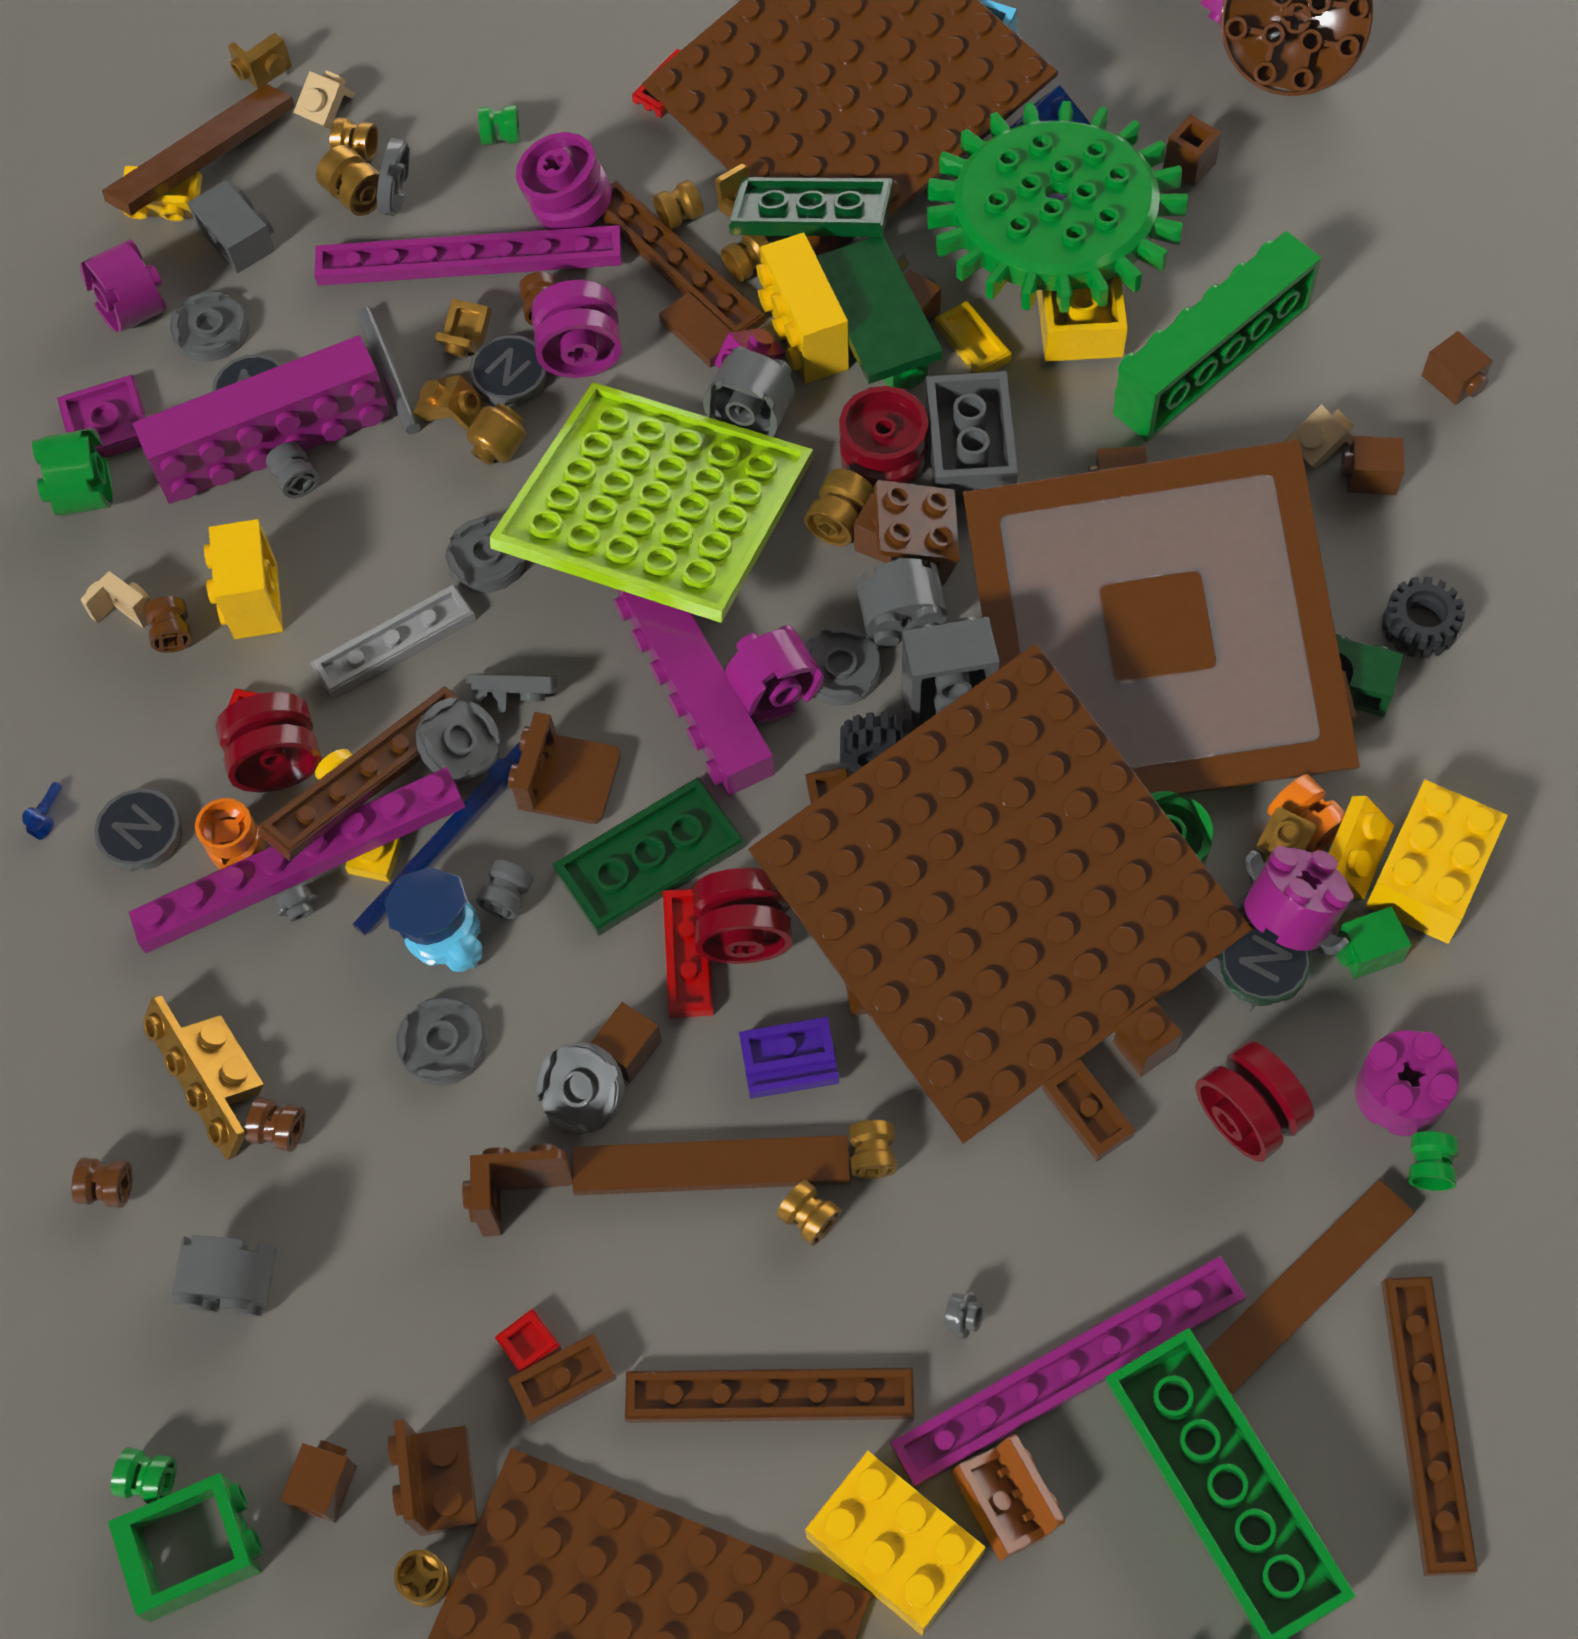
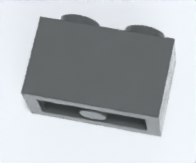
[188,180,275,273]

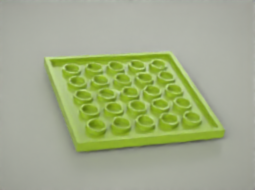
[490,382,813,623]

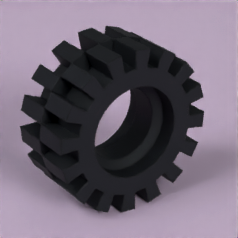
[1382,576,1465,658]
[840,712,917,773]

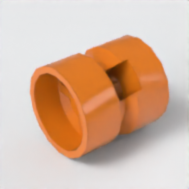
[1267,774,1345,853]
[194,798,265,870]

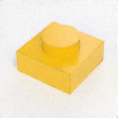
[345,838,402,882]

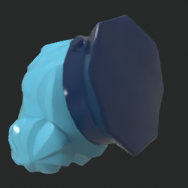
[384,867,483,972]

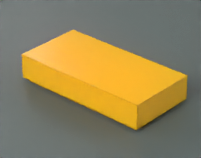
[935,300,1012,373]

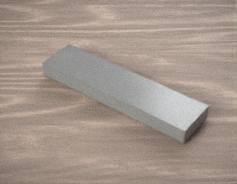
[310,584,476,700]

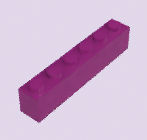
[613,590,775,796]

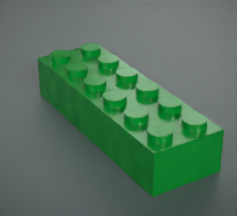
[1113,230,1322,442]
[1105,1328,1356,1639]

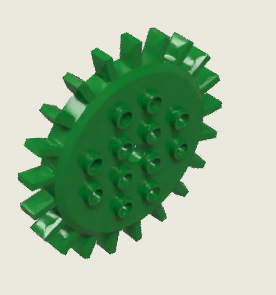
[927,101,1188,313]

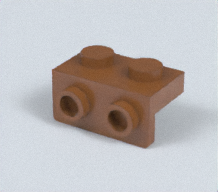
[951,1434,1065,1561]

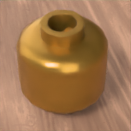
[466,403,526,466]

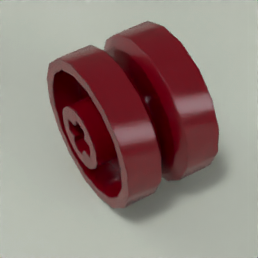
[839,386,928,488]
[215,692,322,793]
[692,868,792,964]
[1195,1041,1315,1162]

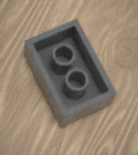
[925,371,1018,503]
[901,617,999,728]

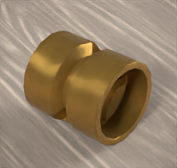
[316,145,380,216]
[804,468,874,547]

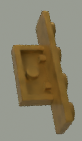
[143,995,264,1160]

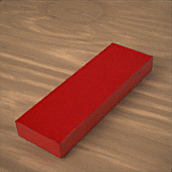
[663,889,714,1019]

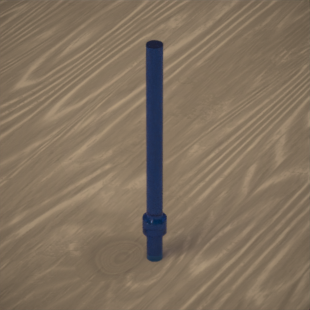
[352,741,522,936]

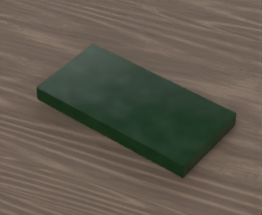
[729,177,893,237]
[816,236,943,384]
[552,777,745,936]

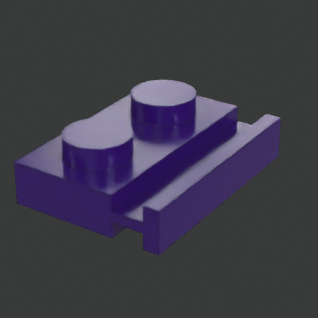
[739,1017,839,1099]

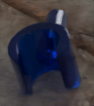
[22,782,62,840]

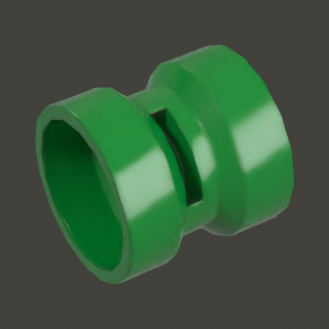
[478,105,520,145]
[1408,1131,1459,1191]
[111,1447,177,1504]

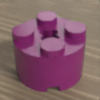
[80,239,167,332]
[724,625,824,723]
[1244,846,1353,951]
[1355,1030,1459,1136]

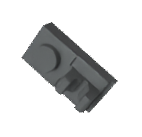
[467,673,557,713]

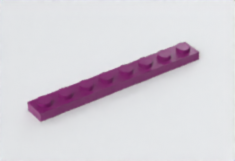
[314,225,622,286]
[129,767,465,954]
[890,1256,1246,1489]

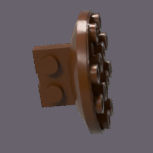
[1220,0,1373,96]

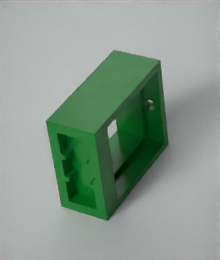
[108,1472,264,1622]

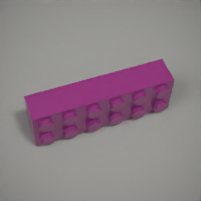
[132,335,391,504]

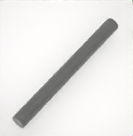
[357,306,420,434]

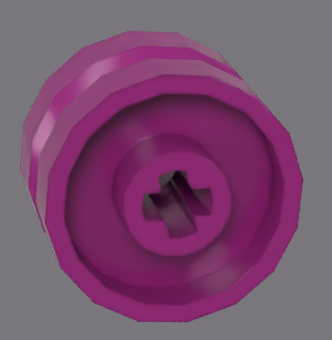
[516,132,612,230]
[531,280,622,378]

